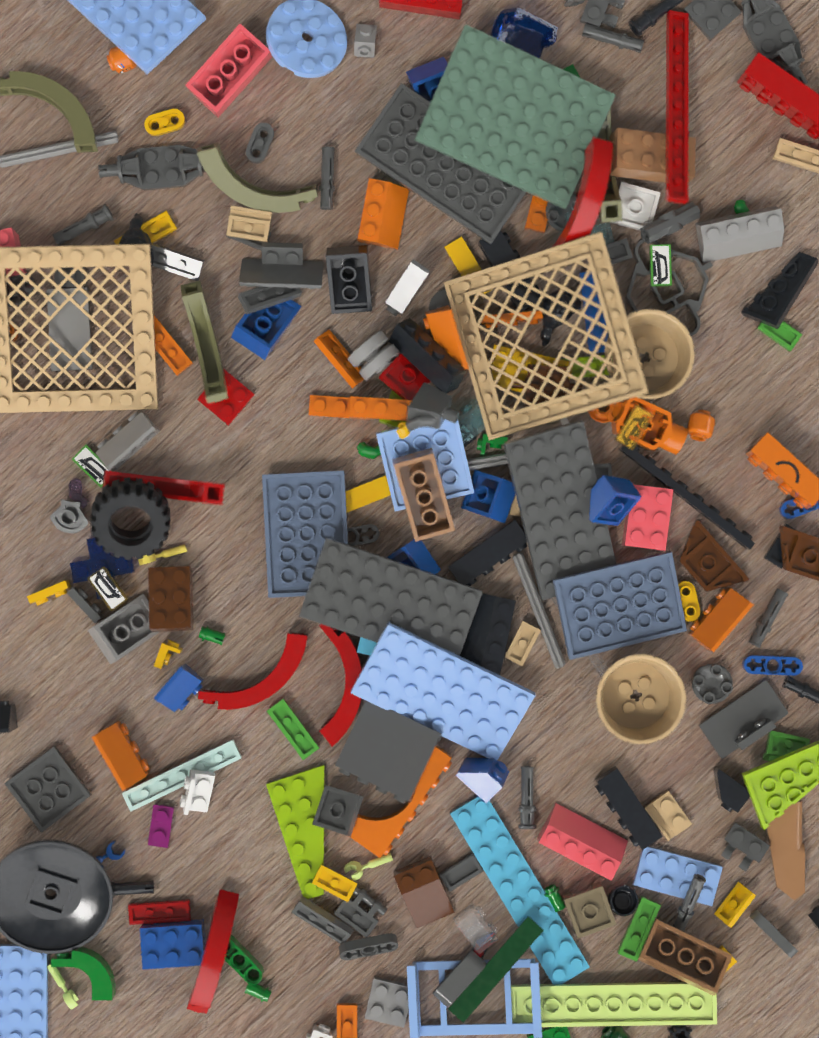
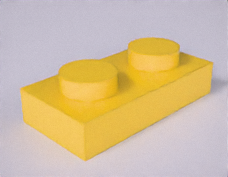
[27,580,71,606]
[312,864,358,902]
[714,882,756,928]

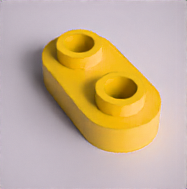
[144,109,185,136]
[678,581,700,622]

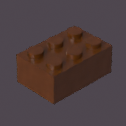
[148,566,193,632]

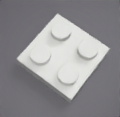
[610,182,661,231]

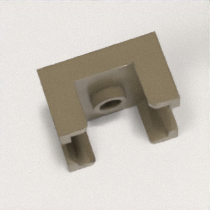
[562,881,616,938]

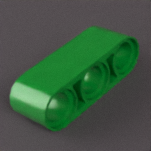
[224,935,264,985]

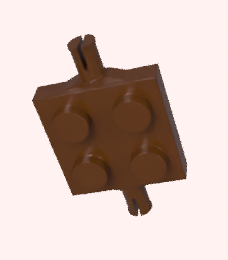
[512,364,582,406]

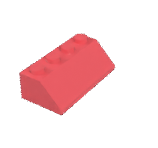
[185,24,272,118]
[537,803,628,881]

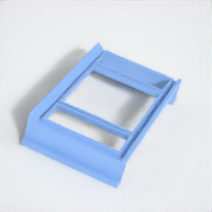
[407,958,542,1038]

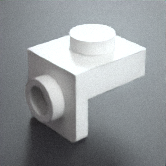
[305,1024,333,1038]

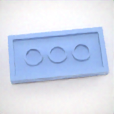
[633,846,723,906]

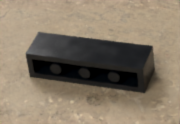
[478,231,541,312]
[388,318,467,394]
[447,520,528,586]
[595,766,663,850]

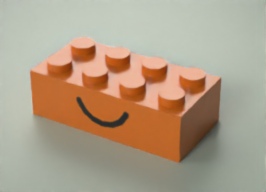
[746,432,819,509]

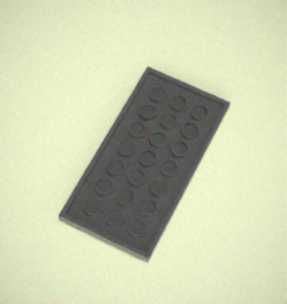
[355,83,527,245]
[503,420,616,600]
[299,537,483,656]

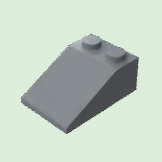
[88,594,159,664]

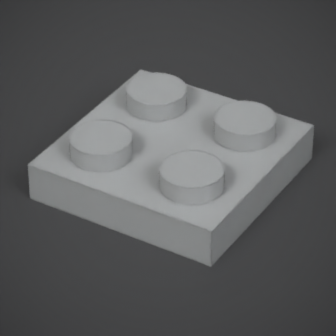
[364,977,409,1028]

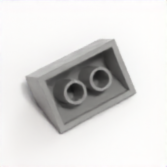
[96,412,160,472]

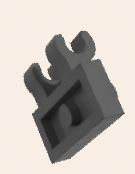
[580,0,625,28]
[721,822,771,872]

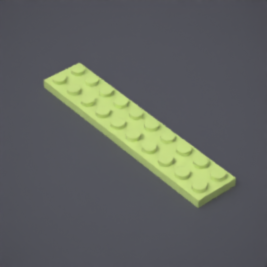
[511,982,717,1027]

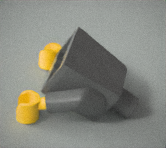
[396,382,460,438]

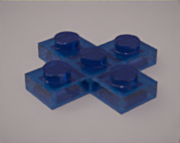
[70,538,135,600]

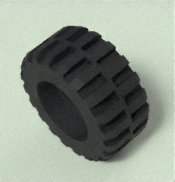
[90,477,170,560]

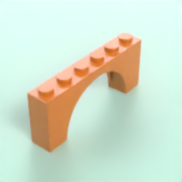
[349,745,452,858]

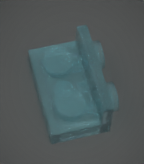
[458,404,486,445]

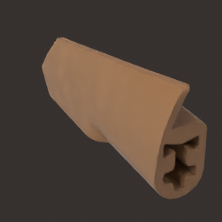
[767,800,805,900]

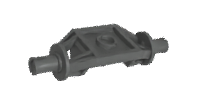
[741,0,808,84]
[98,145,204,191]

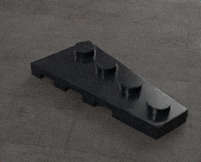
[741,252,819,329]

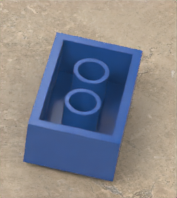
[140,919,206,970]

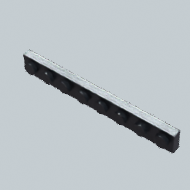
[618,444,755,550]

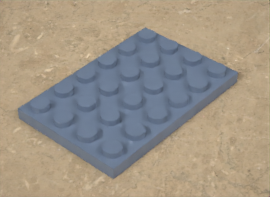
[262,471,348,598]
[552,551,687,660]

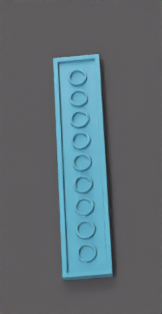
[450,796,590,985]

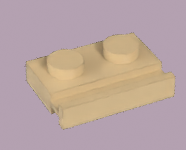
[226,206,272,242]
[644,790,692,841]

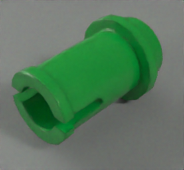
[198,625,226,645]
[544,884,566,912]
[244,983,272,1003]

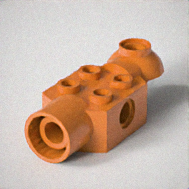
[588,397,688,455]

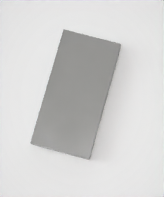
[47,287,93,372]

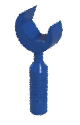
[95,841,126,863]

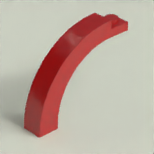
[551,137,613,248]
[103,470,225,505]
[319,624,362,747]
[198,632,308,710]
[187,889,239,1014]

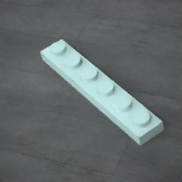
[122,739,242,812]

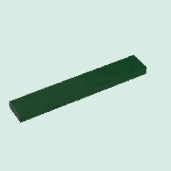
[448,916,544,1023]

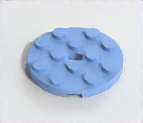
[266,0,347,78]

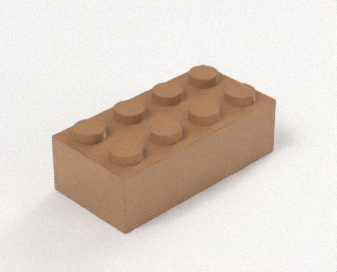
[609,128,695,183]
[392,448,455,542]
[638,919,733,996]

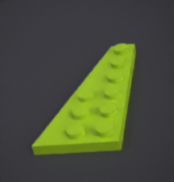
[742,740,819,830]
[266,764,325,899]

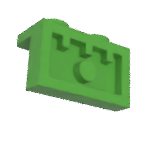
[763,731,810,762]

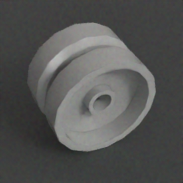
[348,330,400,381]

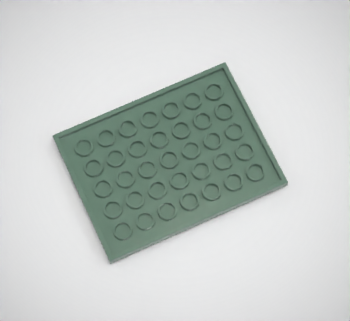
[414,24,616,209]

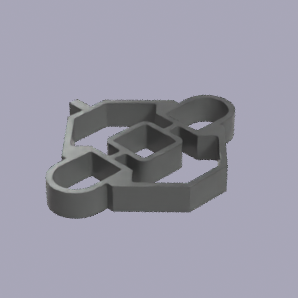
[625,239,713,336]

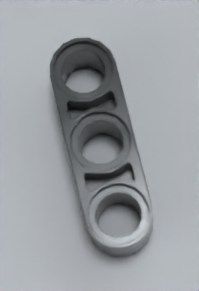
[432,950,487,1008]

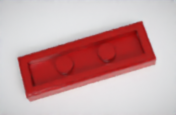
[128,899,191,925]

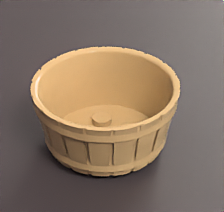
[605,309,695,399]
[596,654,686,744]

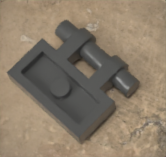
[334,886,387,938]

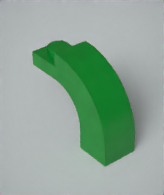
[51,947,116,1000]

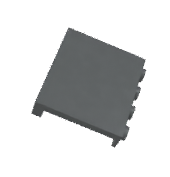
[335,701,443,804]

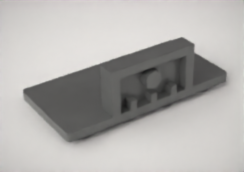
[239,242,324,289]
[699,680,788,759]

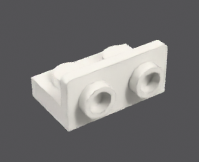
[180,769,215,815]

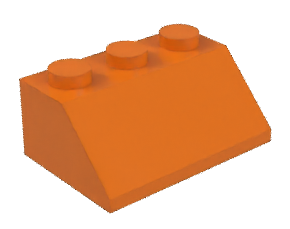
[358,178,409,250]
[423,305,469,370]
[688,587,754,652]
[92,721,150,791]

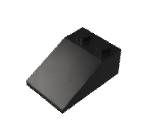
[326,245,372,314]

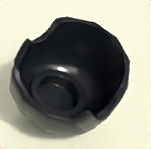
[608,885,639,916]

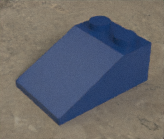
[231,300,302,360]

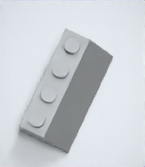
[695,206,784,263]

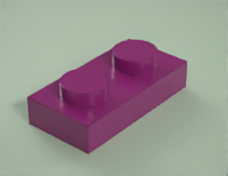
[148,804,175,848]

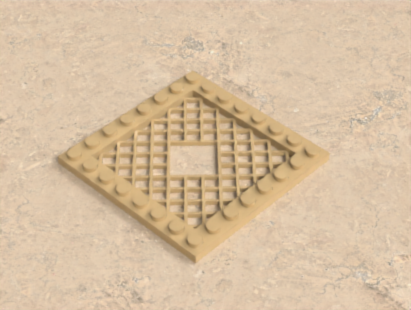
[444,232,649,440]
[0,244,158,413]

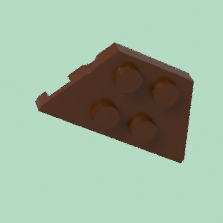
[679,520,749,592]
[779,525,819,581]

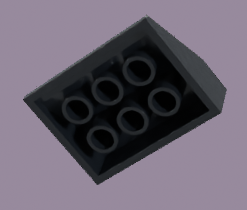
[460,593,516,675]

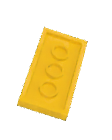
[491,344,573,392]

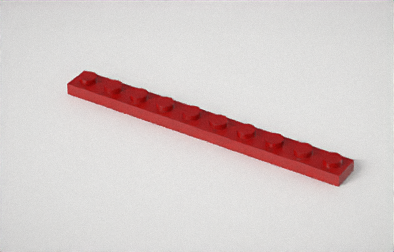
[666,10,689,204]

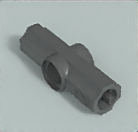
[640,202,700,244]

